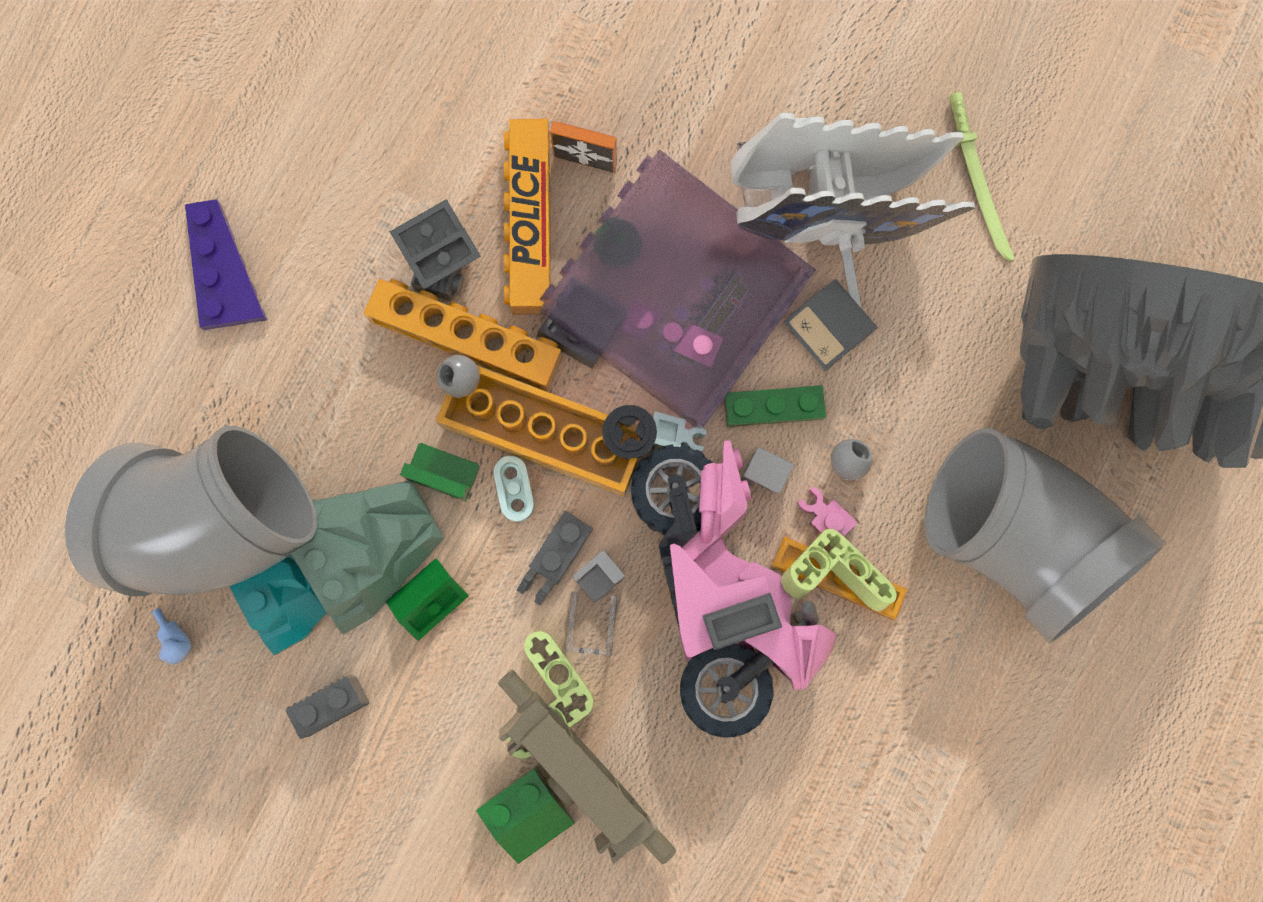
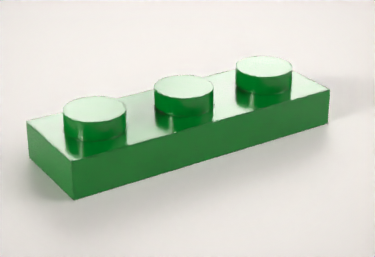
[724,385,826,427]

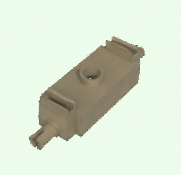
[498,669,676,864]

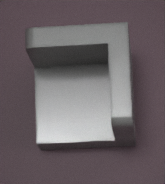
[741,447,794,494]
[572,550,625,602]

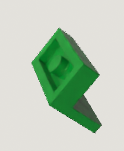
[400,443,480,502]
[386,559,469,641]

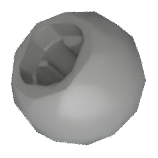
[437,355,480,398]
[831,439,873,480]

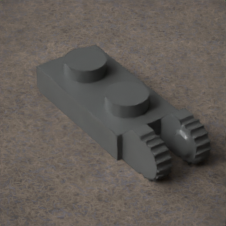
[516,511,593,606]

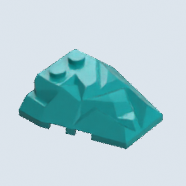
[229,554,328,655]

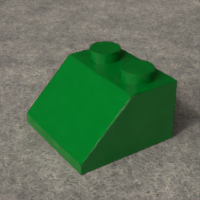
[476,765,575,864]

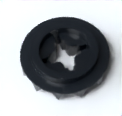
[602,405,657,460]

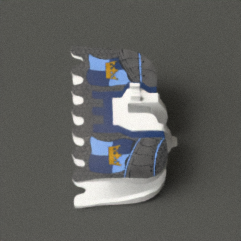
[730,113,975,252]

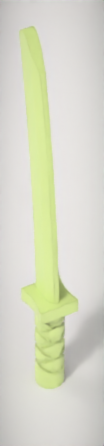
[949,92,1014,262]

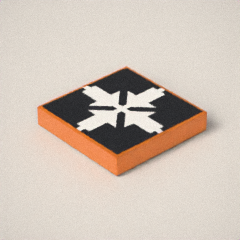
[550,121,617,173]

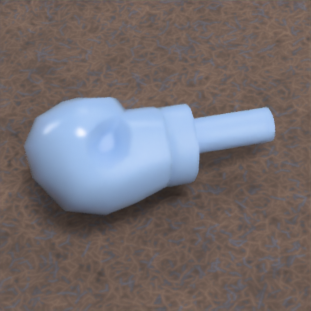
[152,608,192,664]

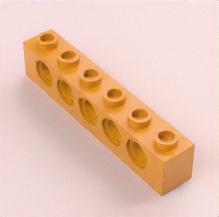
[363,278,563,392]

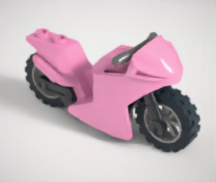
[631,440,837,738]

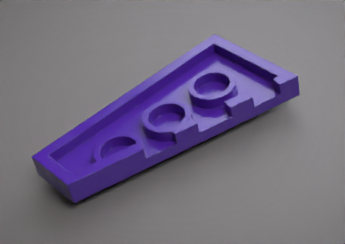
[185,199,268,330]

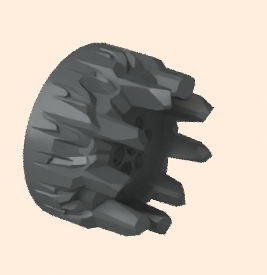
[1020,254,1263,468]

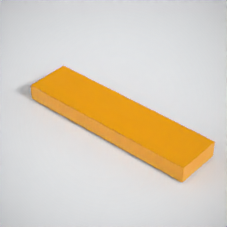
[771,536,908,620]

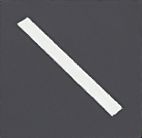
[841,248,861,307]

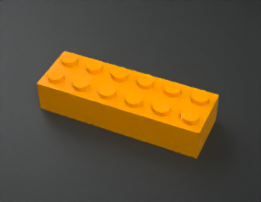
[435,366,642,497]

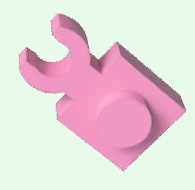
[797,487,858,536]

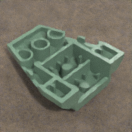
[292,480,444,634]

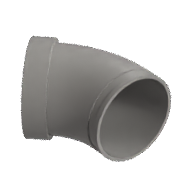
[65,426,317,596]
[924,428,1166,644]

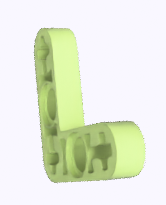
[781,529,897,612]
[507,631,594,759]

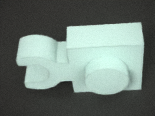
[652,411,707,452]

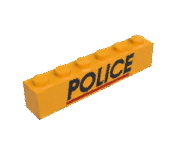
[503,118,551,315]

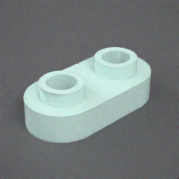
[494,456,535,522]

